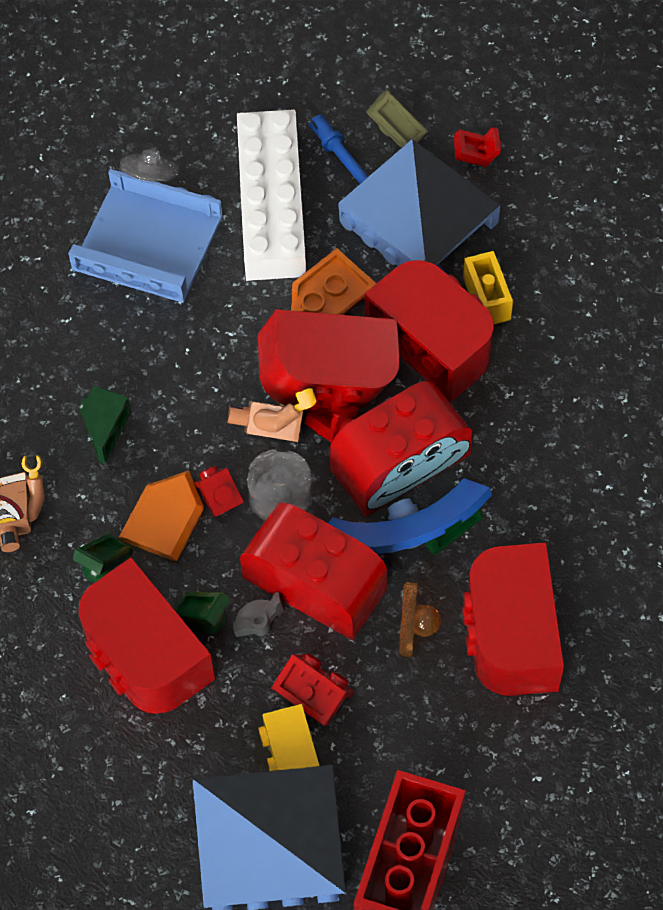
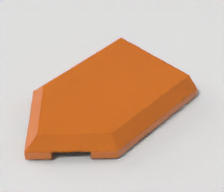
[291,248,377,315]
[119,470,204,563]

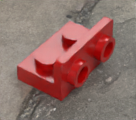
[271,653,354,726]

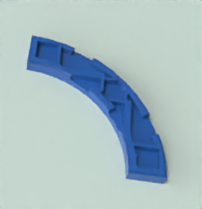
[328,478,492,554]

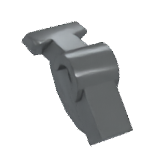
[233,592,284,637]

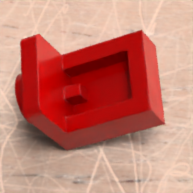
[453,127,502,167]
[304,405,359,442]
[194,465,244,517]

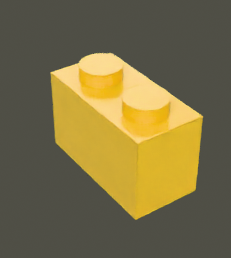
[463,251,513,324]
[258,704,320,771]

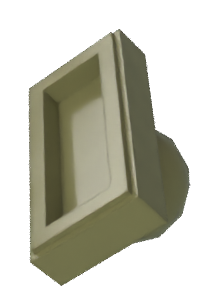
[366,90,428,148]

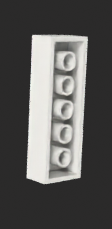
[237,110,306,281]

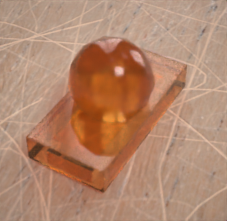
[399,582,441,657]

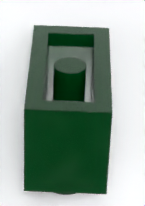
[79,386,131,464]

